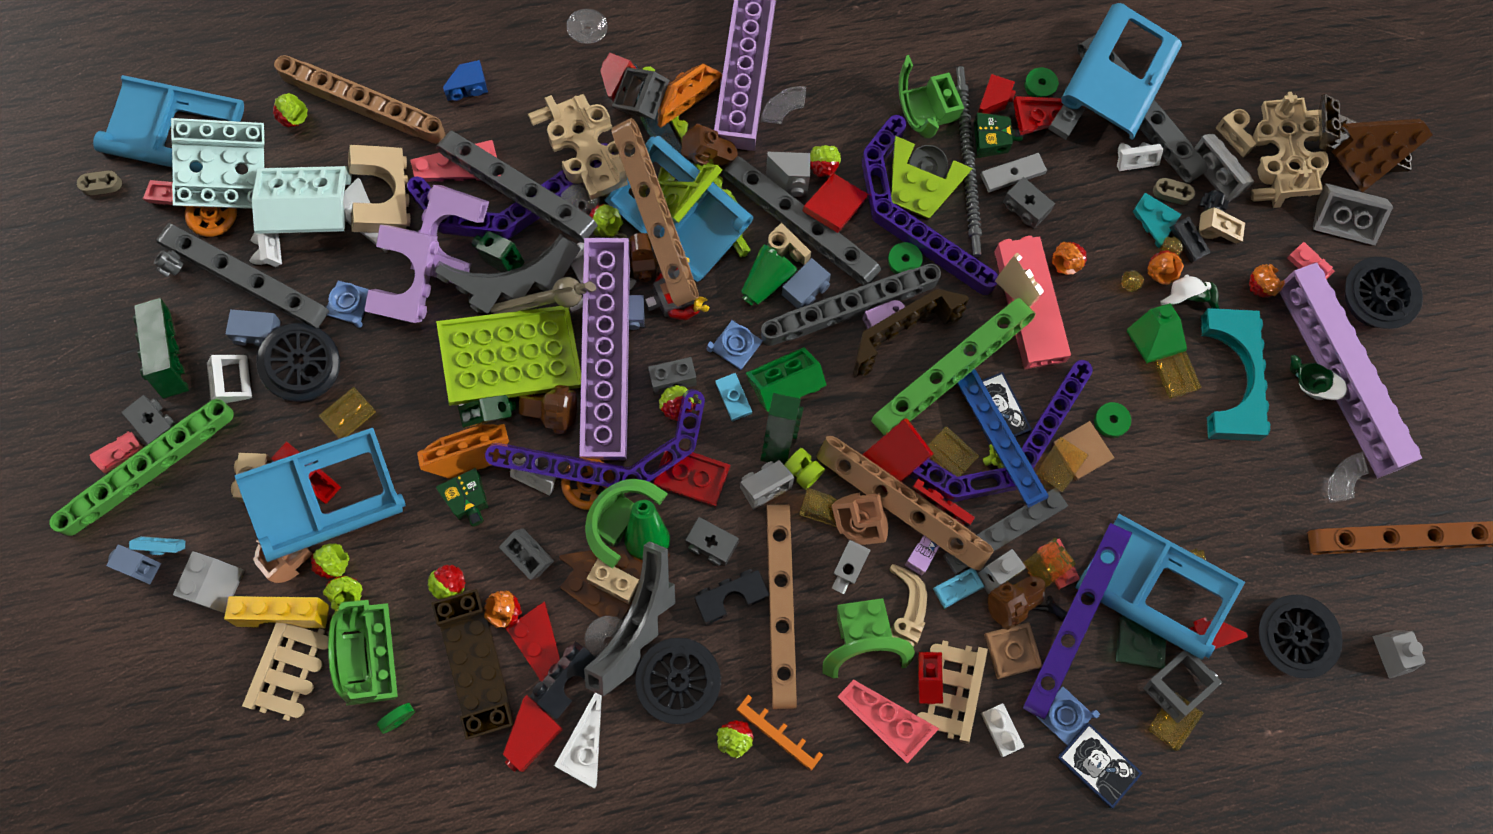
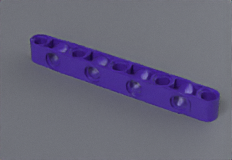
[1023,523,1132,720]

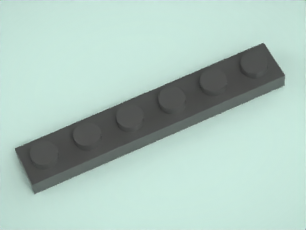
[943,487,1068,575]

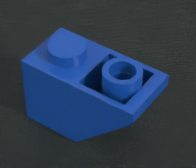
[443,60,488,101]

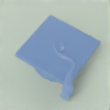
[326,280,369,328]
[707,320,763,370]
[1036,687,1100,745]

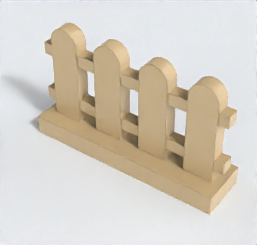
[242,623,328,721]
[917,640,988,744]

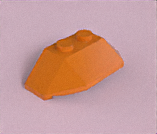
[658,64,723,128]
[417,424,509,479]

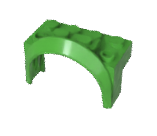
[328,600,398,706]

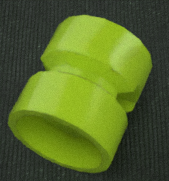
[784,448,825,490]

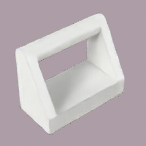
[207,355,252,403]

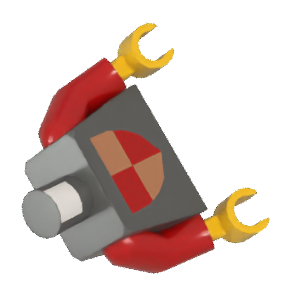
[644,252,709,321]

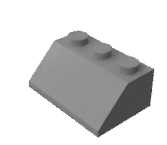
[1195,134,1254,202]
[1313,183,1393,245]

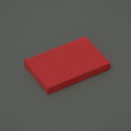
[802,174,869,233]
[863,418,934,492]
[653,448,730,508]

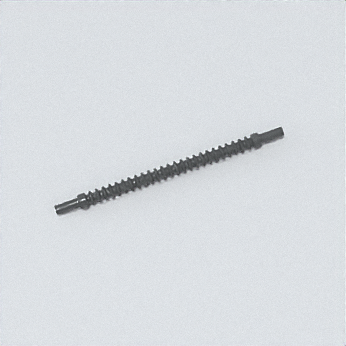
[956,66,982,257]

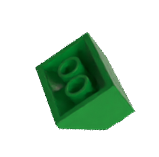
[746,347,827,412]

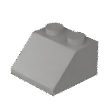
[766,152,810,197]
[740,461,794,510]
[173,551,245,613]

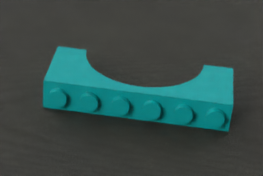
[1201,308,1270,441]

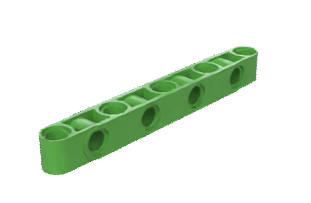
[871,298,1036,436]
[50,399,234,536]

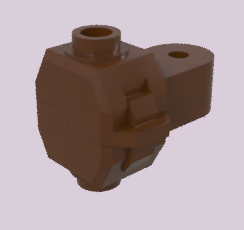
[681,124,738,166]
[629,233,660,282]
[518,385,577,434]
[988,576,1045,630]

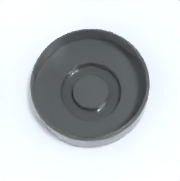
[908,145,948,178]

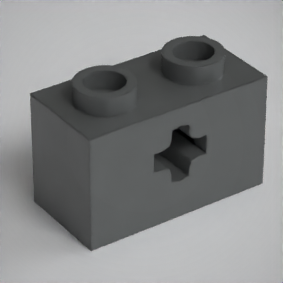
[1003,177,1055,229]
[648,357,697,395]
[122,395,176,444]
[686,517,739,566]
[499,528,554,580]

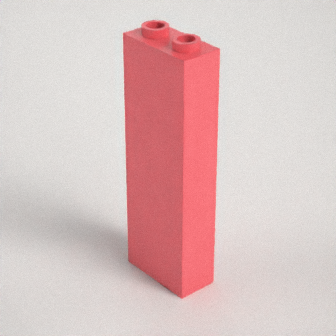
[994,236,1071,369]

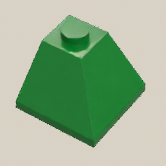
[1127,303,1187,363]

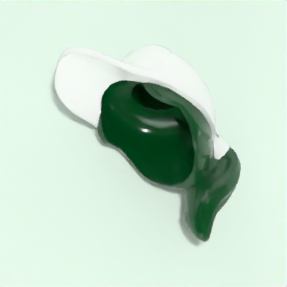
[1160,275,1220,309]
[1290,355,1347,400]

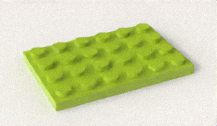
[436,306,581,406]

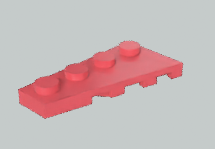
[410,140,501,182]
[838,679,939,763]

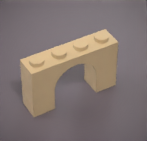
[348,145,410,233]

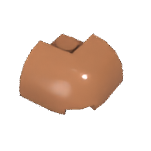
[832,493,888,545]
[253,540,312,583]

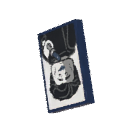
[978,372,1032,445]
[1057,723,1143,809]

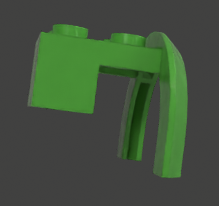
[899,55,964,138]
[585,479,668,569]
[822,598,915,678]

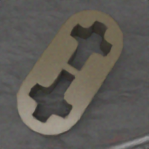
[77,171,122,195]
[1153,178,1195,205]

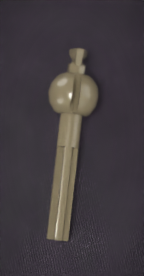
[491,277,596,314]

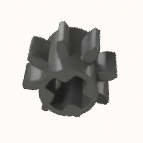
[154,249,183,277]

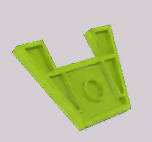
[891,136,973,219]
[658,165,722,223]

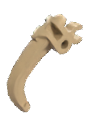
[890,564,927,647]

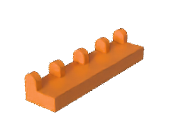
[737,695,823,771]

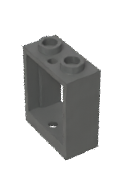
[612,67,670,120]
[1143,650,1222,724]

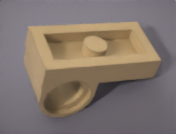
[1216,109,1257,157]
[1198,207,1245,244]
[767,223,811,265]

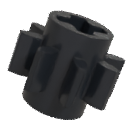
[1200,190,1229,212]

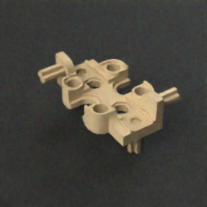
[1251,92,1329,208]
[528,94,634,200]

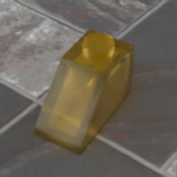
[799,488,837,527]

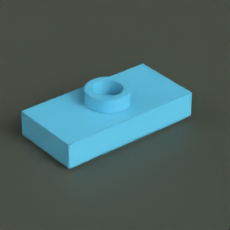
[715,373,752,421]
[129,536,185,555]
[933,568,985,609]

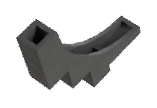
[434,234,581,313]
[584,541,675,696]

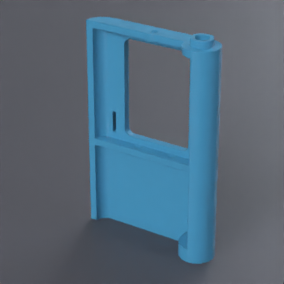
[1061,3,1182,140]
[93,75,244,173]
[605,136,753,282]
[234,428,406,562]
[1075,514,1245,660]

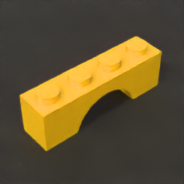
[224,596,329,628]

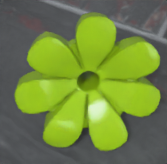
[983,444,1005,469]

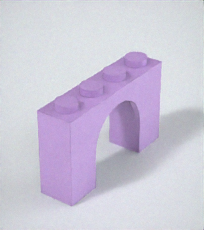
[410,185,489,283]
[365,225,439,323]

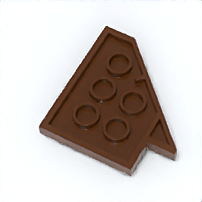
[1332,119,1433,193]
[559,545,670,629]

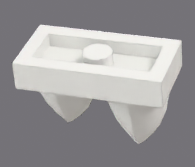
[1117,142,1163,171]
[249,232,282,267]
[510,457,556,496]
[981,703,1024,757]

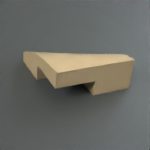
[995,253,1044,307]

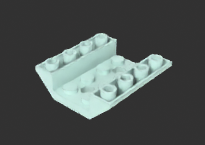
[171,118,264,209]
[252,166,352,234]

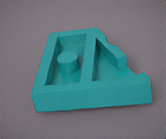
[1133,193,1181,248]

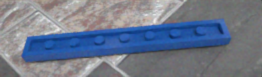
[957,354,1048,508]

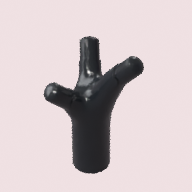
[1033,595,1068,621]

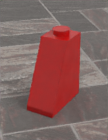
[271,442,341,504]
[503,695,563,772]

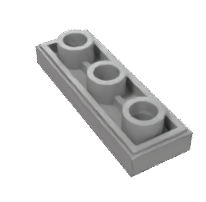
[980,153,1047,193]

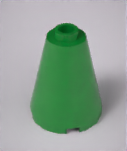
[741,244,797,306]
[624,500,670,560]

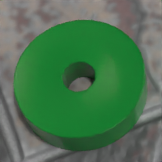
[1024,67,1059,98]
[888,242,923,274]
[1094,402,1131,438]
[377,703,415,734]

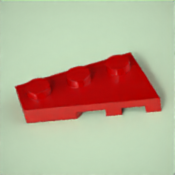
[1013,96,1063,135]
[912,479,975,526]
[506,601,561,682]

